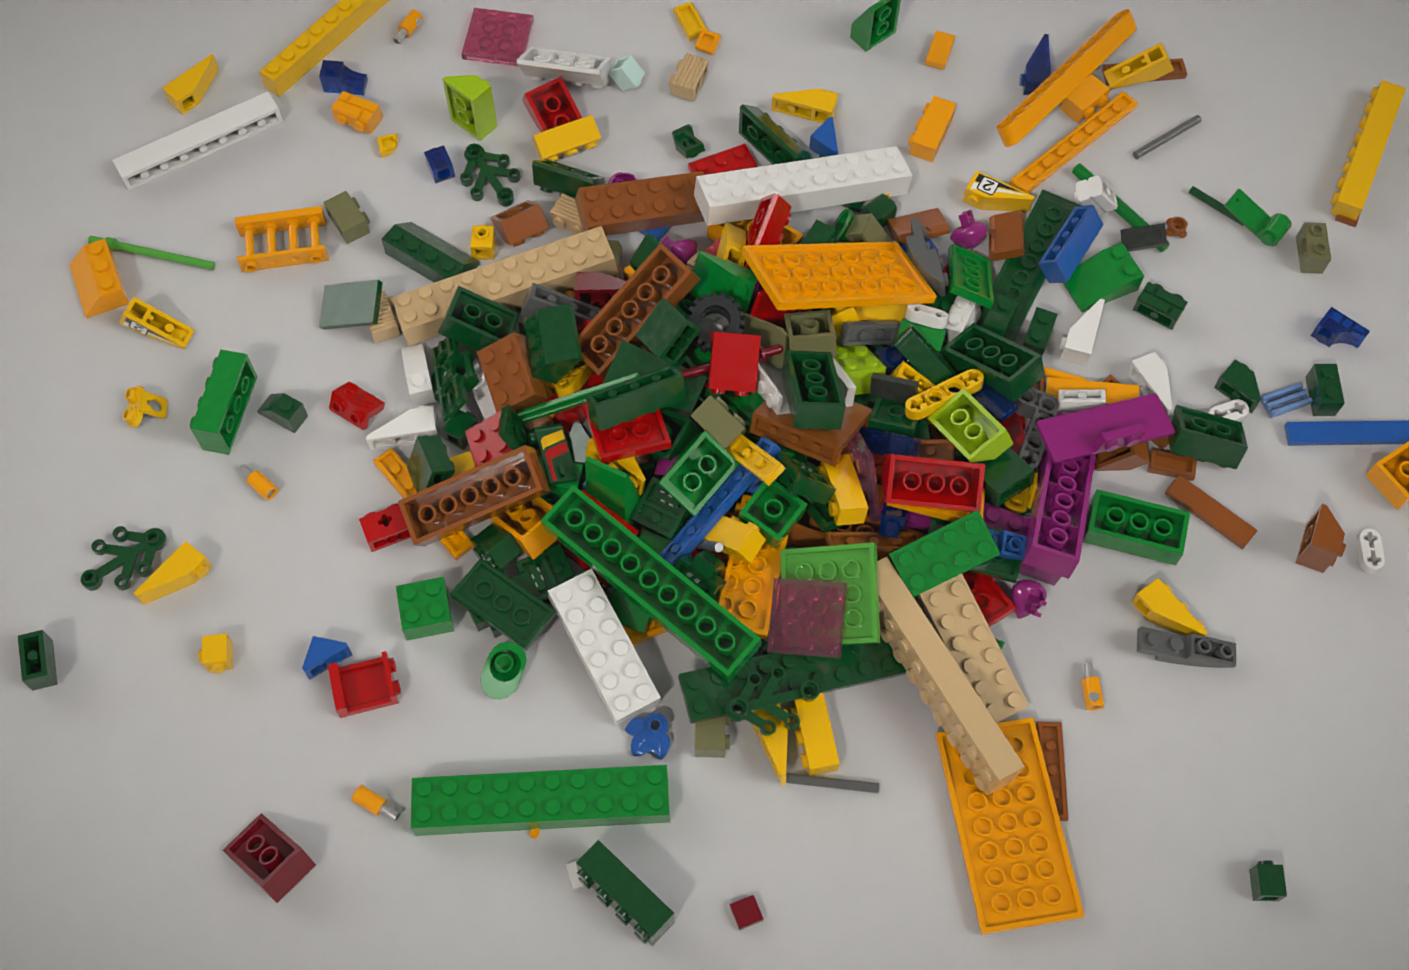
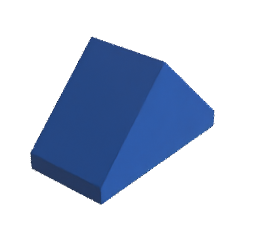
[809,117,838,157]
[302,636,353,680]

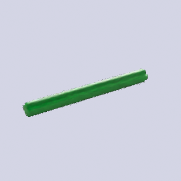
[1072,163,1170,252]
[516,373,640,423]

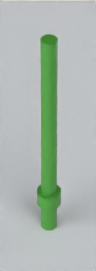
[88,235,215,270]

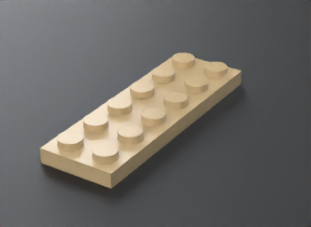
[917,574,1029,723]

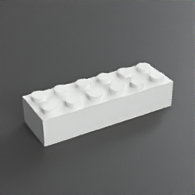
[548,569,661,725]

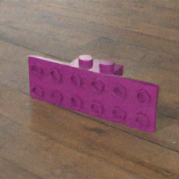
[1035,393,1175,464]

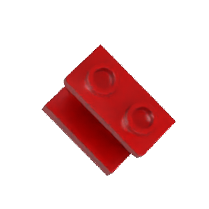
[706,331,761,396]
[327,651,401,718]

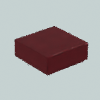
[729,895,764,931]

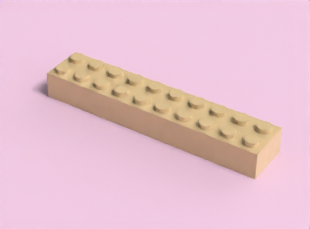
[392,226,618,346]
[877,557,1025,796]

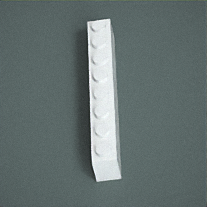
[112,91,283,191]

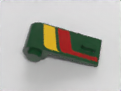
[528,424,578,485]

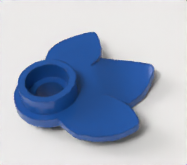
[625,713,671,760]

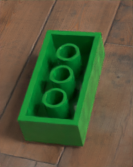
[190,349,258,455]
[1083,489,1190,566]
[888,510,1001,597]

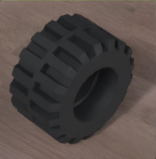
[688,292,745,355]

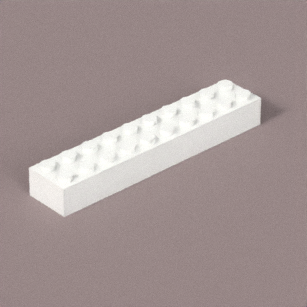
[694,146,913,226]

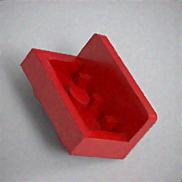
[329,381,385,430]

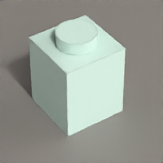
[608,55,645,91]

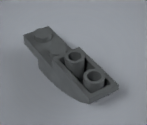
[905,217,949,296]
[1137,626,1236,668]

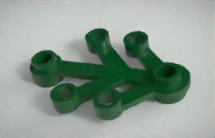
[460,143,521,207]
[80,526,167,591]
[725,666,820,736]

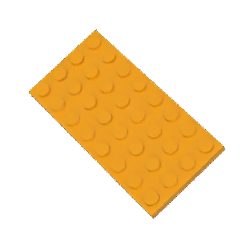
[741,241,937,311]
[935,717,1085,935]

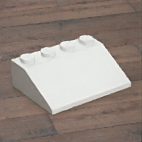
[517,47,611,88]

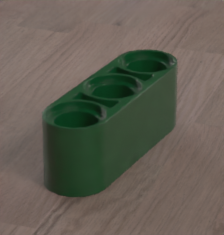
[893,325,955,385]

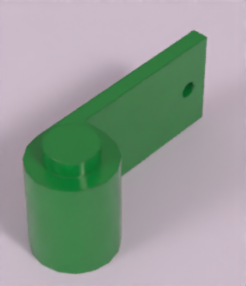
[1224,188,1292,246]

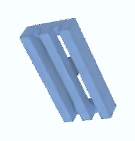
[1261,382,1313,418]

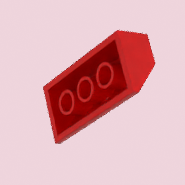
[744,193,792,289]
[882,454,985,512]

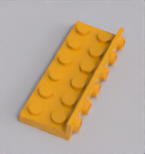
[716,495,788,639]

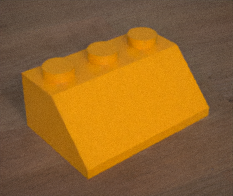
[69,239,129,318]

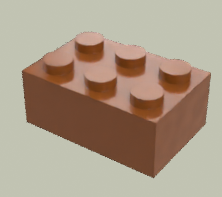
[477,332,549,413]

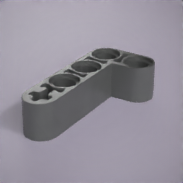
[1011,387,1059,471]

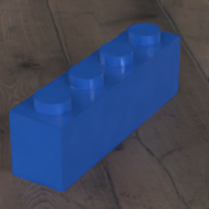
[1038,205,1104,283]

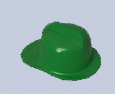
[833,209,855,243]
[480,641,527,700]

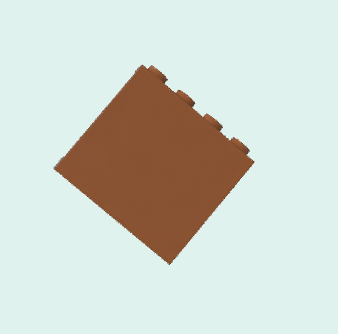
[750,400,872,467]

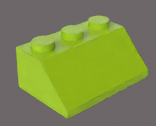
[442,75,498,141]
[928,388,1014,463]

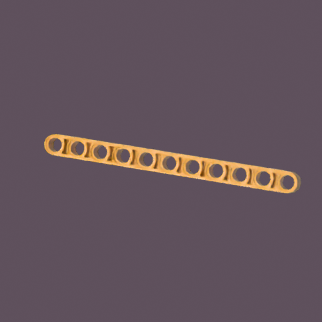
[996,9,1137,147]

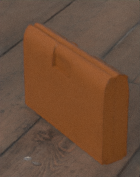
[888,208,950,245]
[989,210,1024,261]

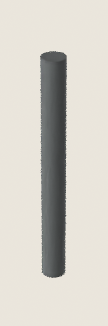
[1133,115,1202,159]
[778,773,879,793]

